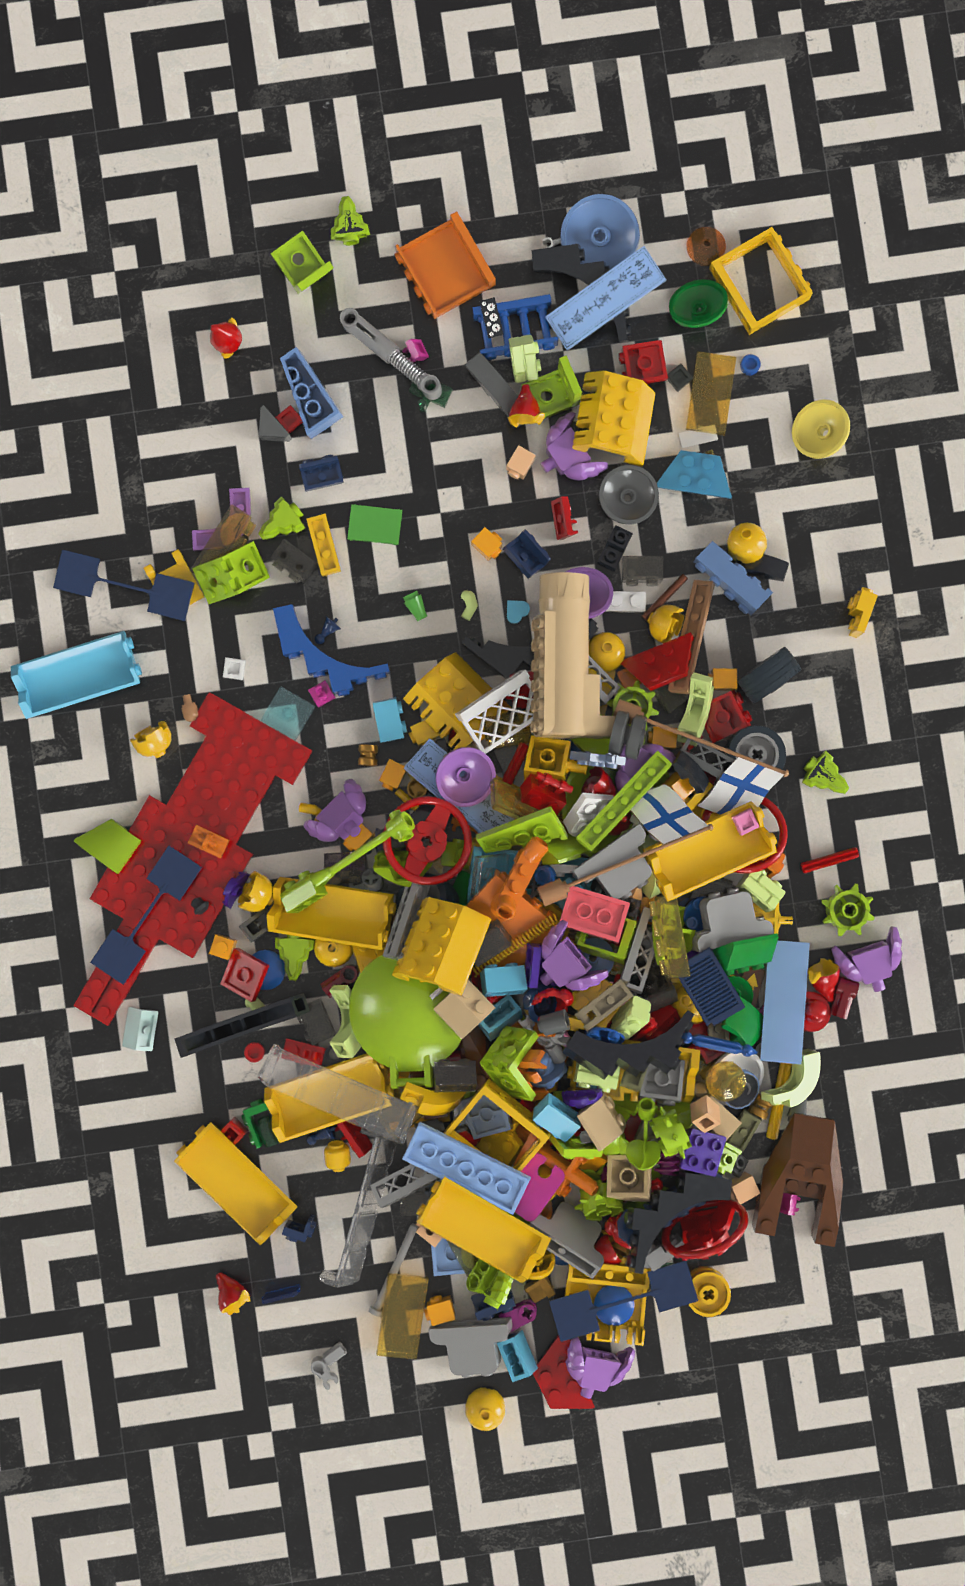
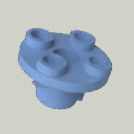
[527,1050,568,1089]

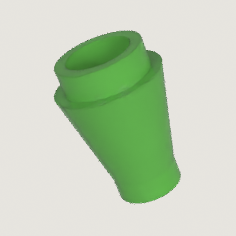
[403,591,427,621]

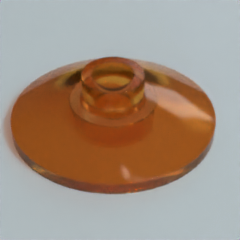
[687,227,726,266]

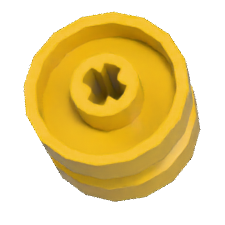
[689,1266,731,1317]

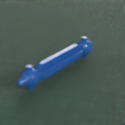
[681,1032,758,1057]

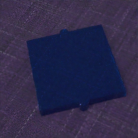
[261,1284,301,1305]

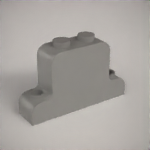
[570,824,652,900]
[692,887,774,952]
[529,1202,604,1279]
[428,1317,512,1378]

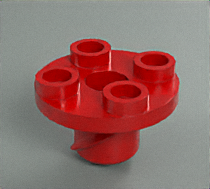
[804,992,831,1032]

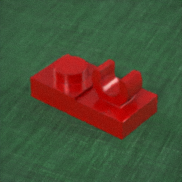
[551,496,579,540]
[281,1038,326,1068]
[335,1118,374,1158]

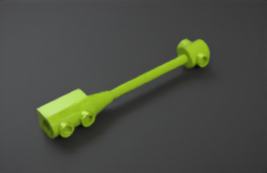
[280,810,415,913]

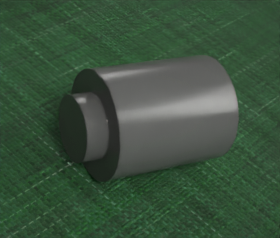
[537,1009,570,1036]

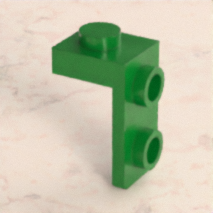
[241,1099,268,1148]

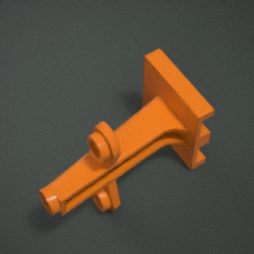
[513,1133,599,1197]

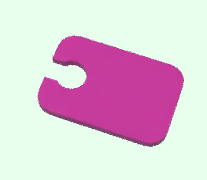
[515,1153,565,1221]

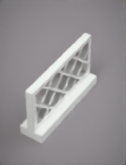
[455,670,534,754]

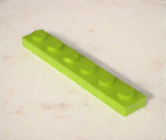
[576,750,672,853]

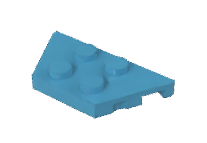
[657,450,732,499]

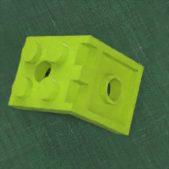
[271,231,334,294]
[521,355,582,419]
[192,541,270,604]
[480,1026,539,1101]
[549,1091,603,1159]

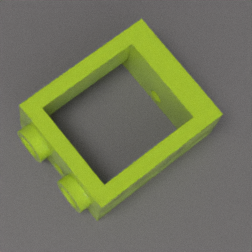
[574,918,637,965]

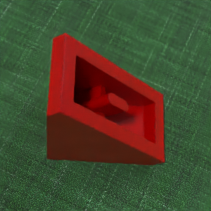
[221,1117,249,1145]

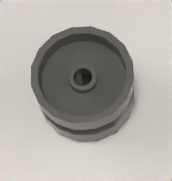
[608,710,647,760]

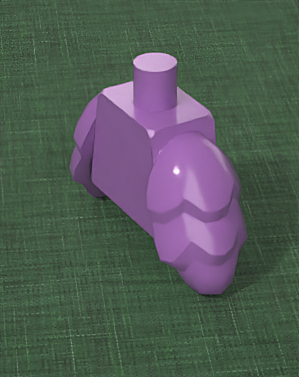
[541,411,608,480]
[615,744,676,792]
[303,779,366,842]
[540,920,608,991]
[831,926,903,992]
[566,1337,635,1399]

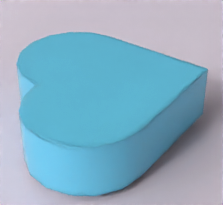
[507,600,530,624]

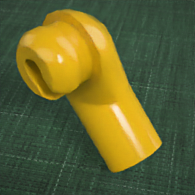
[299,803,322,822]

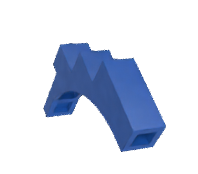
[273,604,390,697]

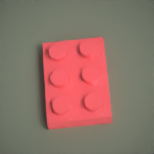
[560,886,630,943]

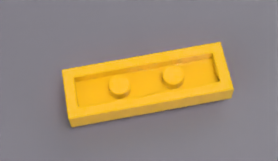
[306,514,341,577]

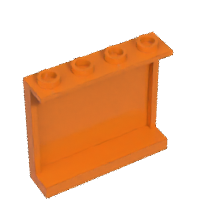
[394,211,496,319]
[466,869,558,967]

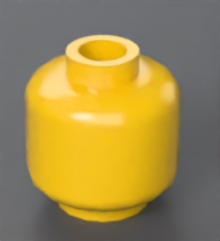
[324,1140,351,1172]

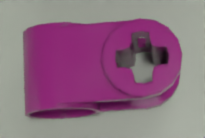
[497,1299,537,1332]

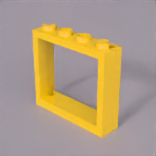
[709,227,813,335]
[444,1078,551,1172]

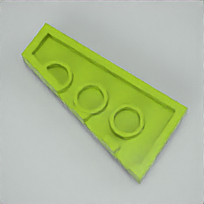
[476,806,568,853]

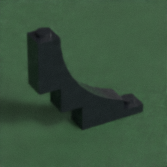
[461,618,599,679]

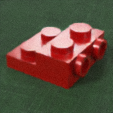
[618,340,668,384]
[705,690,752,743]

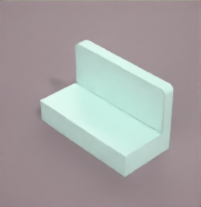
[122,1007,158,1051]

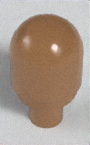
[181,694,198,722]

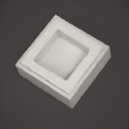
[223,657,246,680]

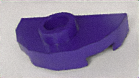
[223,871,250,909]
[561,1089,603,1109]

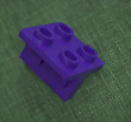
[679,1128,726,1177]

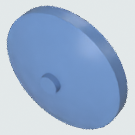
[561,194,640,270]

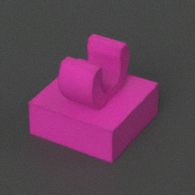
[402,339,429,362]
[308,680,335,708]
[780,1193,801,1216]

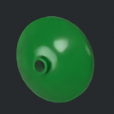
[669,280,728,328]

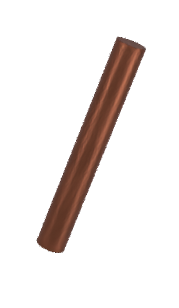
[642,574,688,621]

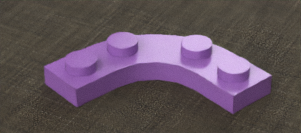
[192,488,251,551]

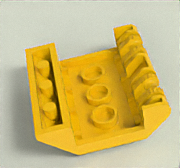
[572,371,655,467]
[403,652,511,750]
[392,897,491,996]
[565,1263,651,1346]

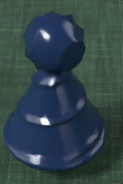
[314,616,341,644]
[306,1126,336,1145]

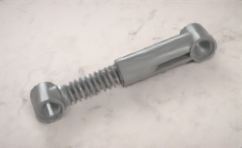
[340,308,442,400]

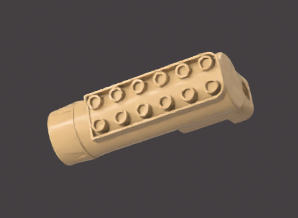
[530,572,615,739]

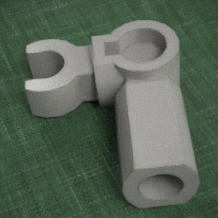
[537,1031,571,1064]
[311,1342,347,1390]

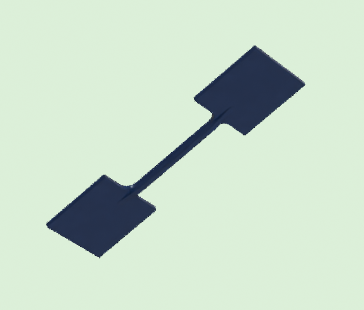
[53,550,195,621]
[90,845,202,985]
[549,1261,698,1342]

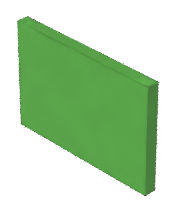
[347,504,402,545]

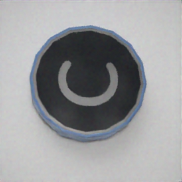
[720,1069,760,1109]

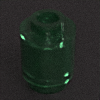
[255,1116,279,1148]

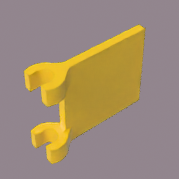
[144,549,204,605]

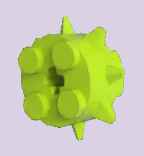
[606,680,659,731]
[821,884,875,937]
[649,1107,692,1159]
[574,1180,625,1221]

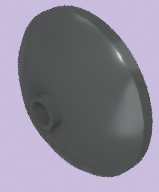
[599,465,659,525]

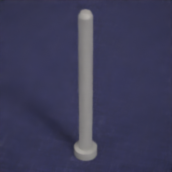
[369,1223,418,1317]

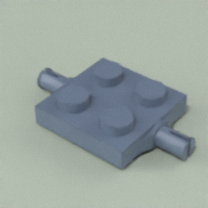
[570,751,626,769]
[453,1095,513,1139]

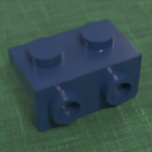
[299,455,344,492]
[503,529,551,579]
[282,1214,317,1242]
[471,1289,516,1321]

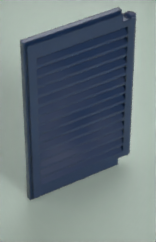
[675,947,745,1026]

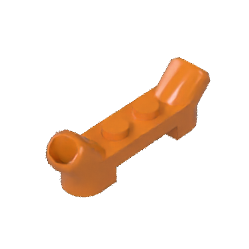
[490,837,548,921]

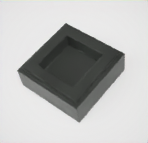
[667,364,693,392]

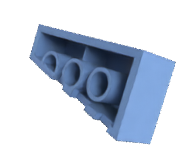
[280,347,344,439]
[694,541,773,615]

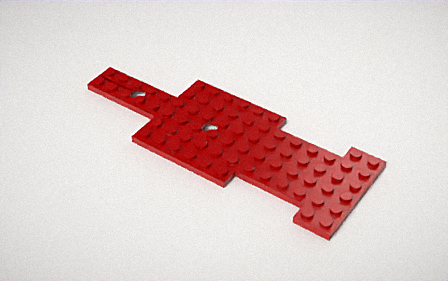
[74,692,313,1026]

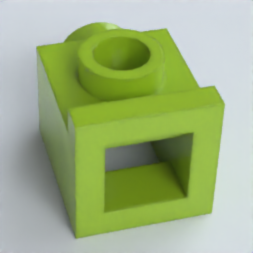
[441,839,469,870]
[717,1142,742,1175]

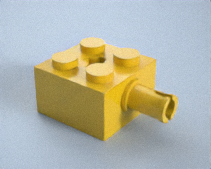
[524,735,588,781]

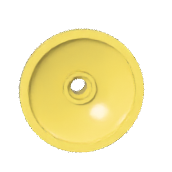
[792,399,850,459]

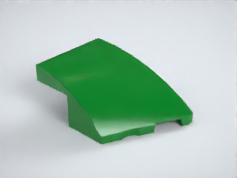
[721,996,763,1046]

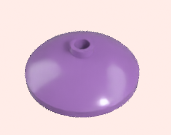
[566,567,613,619]
[435,747,496,807]

